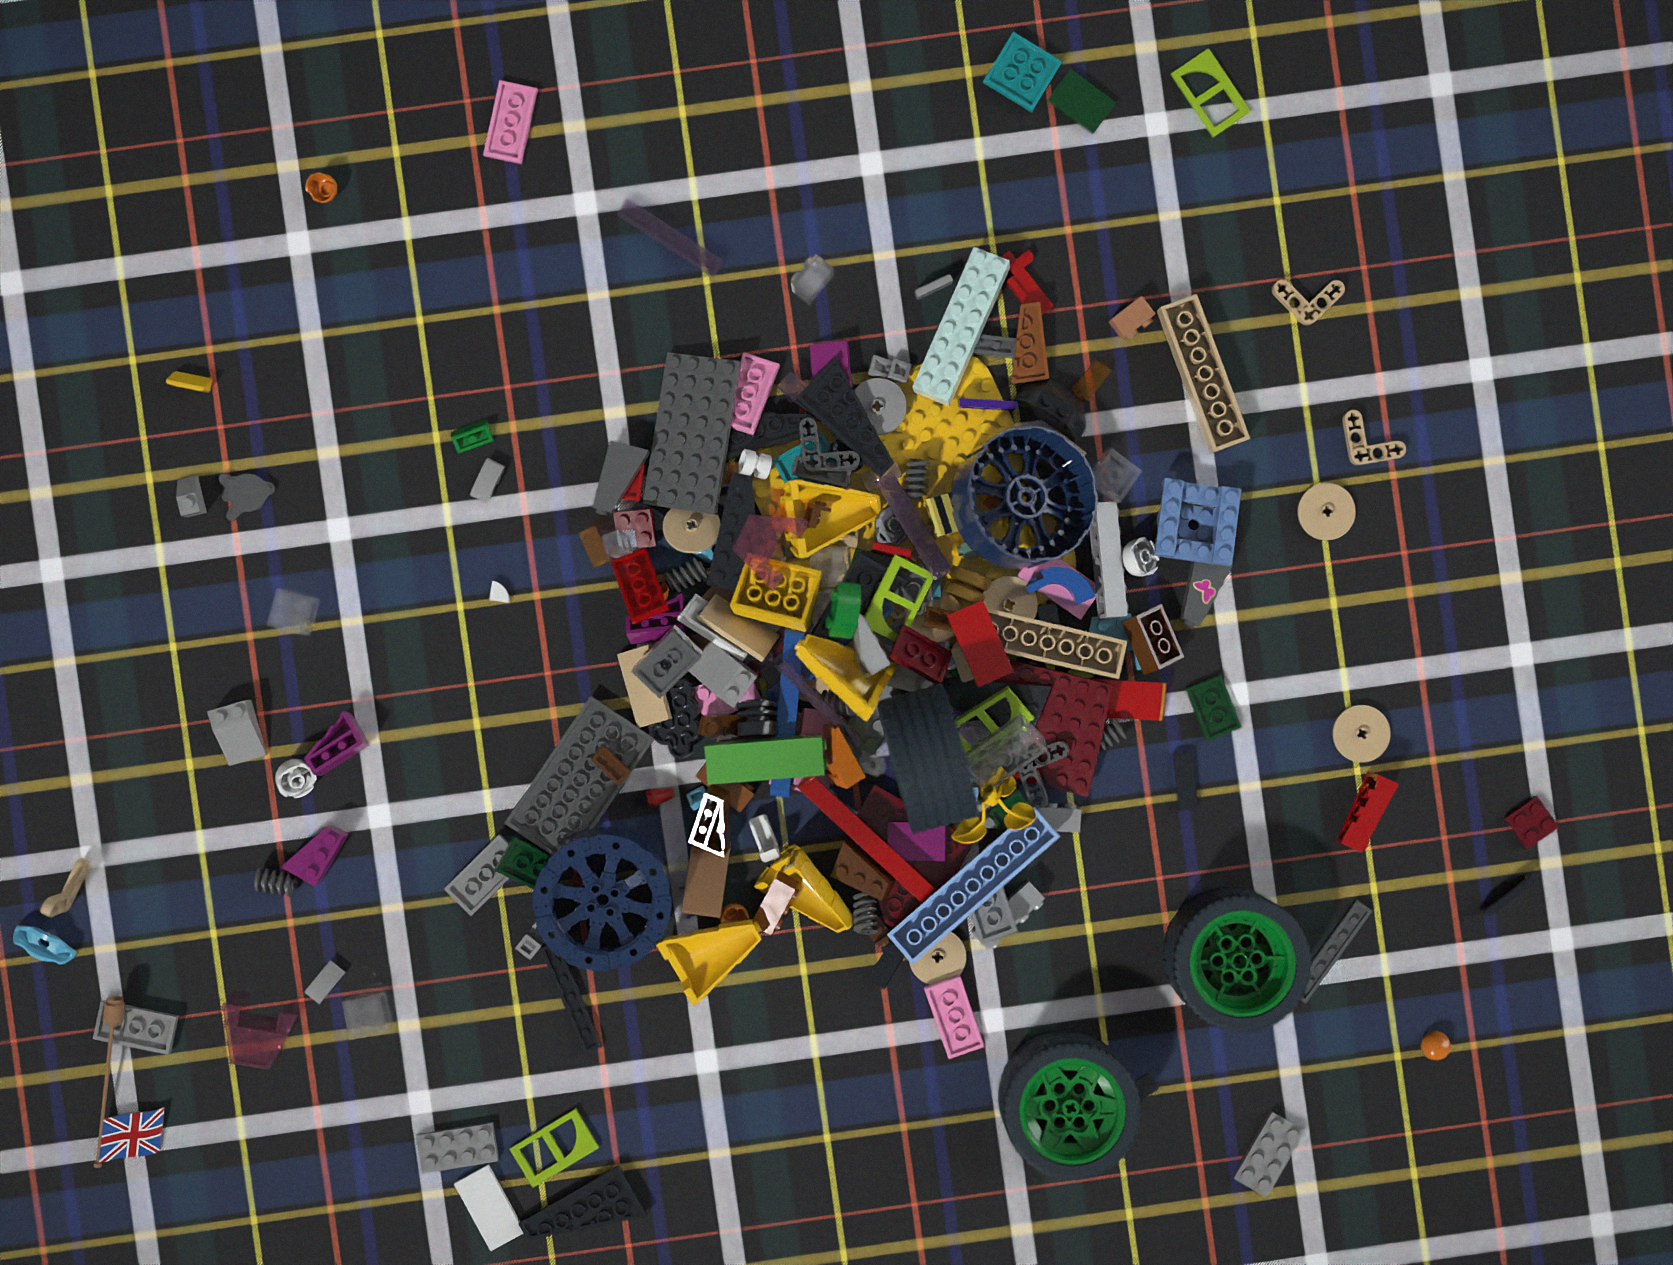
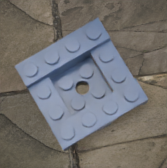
[1152,478,1241,567]

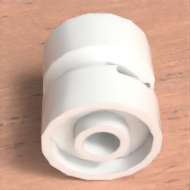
[738,449,772,479]

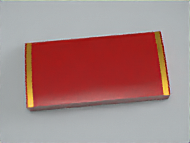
[1094,679,1167,721]

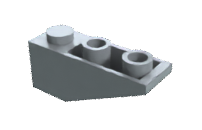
[853,613,890,678]

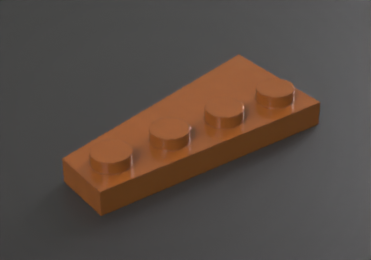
[1011,302,1049,384]

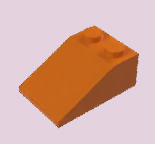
[823,723,866,789]

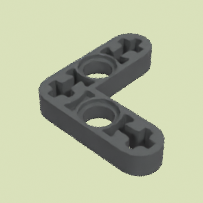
[799,418,860,474]
[1016,741,1070,809]

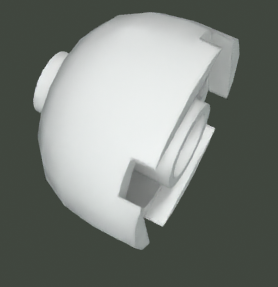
[1122,537,1159,577]
[275,759,316,798]

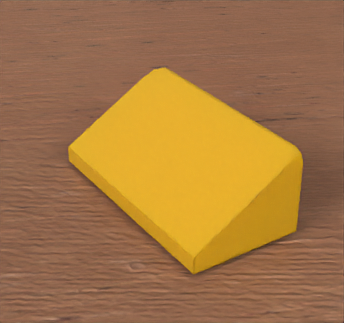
[166,371,212,393]

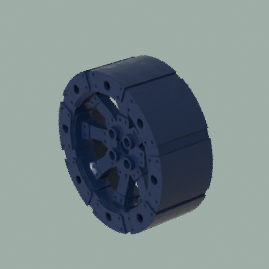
[951,426,1097,569]
[533,827,671,971]

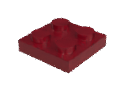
[1504,796,1559,849]

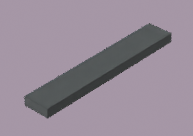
[1301,899,1372,1004]

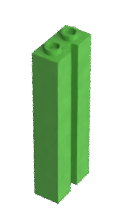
[704,734,828,785]

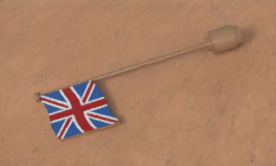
[93,996,165,1168]

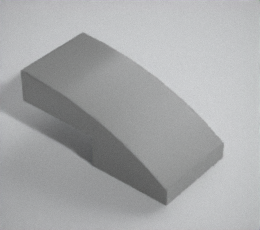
[867,355,912,383]
[470,458,505,503]
[515,923,553,960]
[304,960,345,1004]

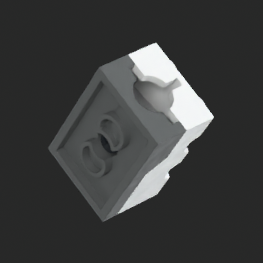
[632,625,703,699]

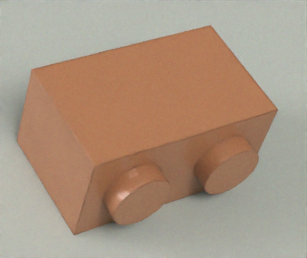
[1109,296,1156,340]

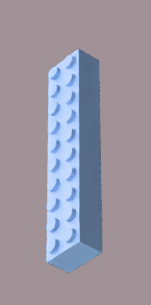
[887,807,1060,965]

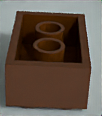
[1121,604,1184,675]

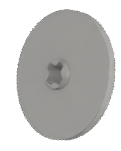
[854,378,907,436]

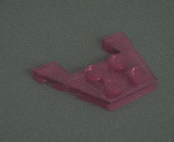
[733,515,809,590]
[221,1002,298,1070]

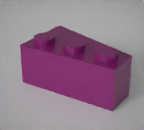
[626,593,688,644]
[304,711,370,776]
[281,824,349,887]

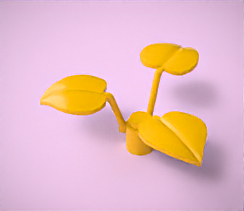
[951,767,1036,844]

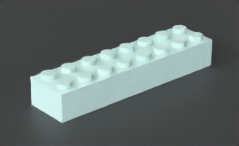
[913,247,1010,406]

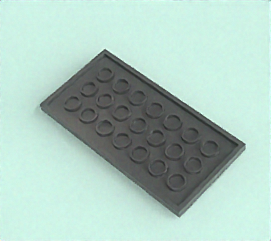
[643,352,741,515]
[505,696,655,857]

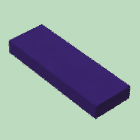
[958,398,1017,411]

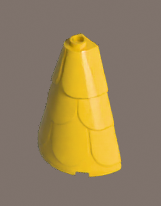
[780,480,883,558]
[794,634,897,721]
[754,845,853,933]
[656,919,762,1006]

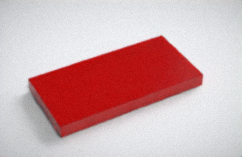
[610,547,669,625]
[947,600,1014,687]

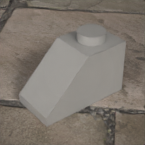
[176,475,207,517]

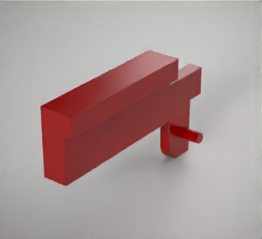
[1002,249,1054,316]

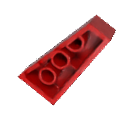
[1336,772,1399,853]

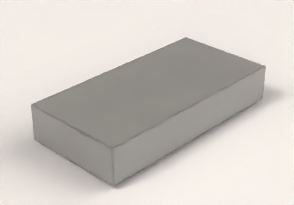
[915,274,953,300]

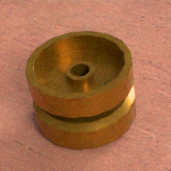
[943,565,992,604]

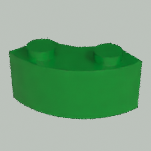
[826,582,861,639]

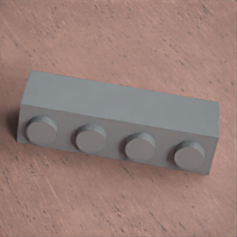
[971,879,1045,950]

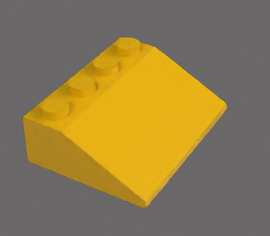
[730,553,822,632]

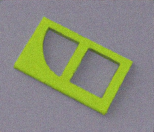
[1171,48,1251,138]
[864,555,935,641]
[955,686,1034,759]
[510,1108,599,1188]

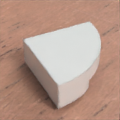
[489,581,510,603]

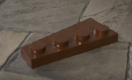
[697,714,777,741]

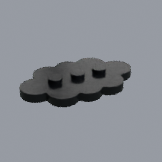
[653,678,701,760]

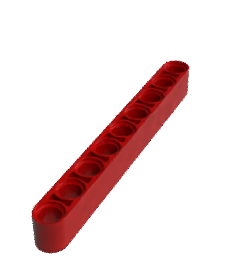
[796,776,936,903]

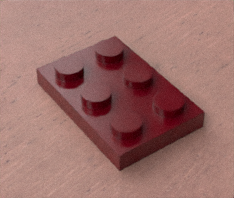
[888,624,952,685]

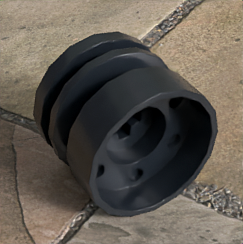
[737,699,778,738]

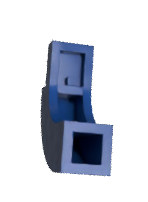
[1025,567,1096,605]

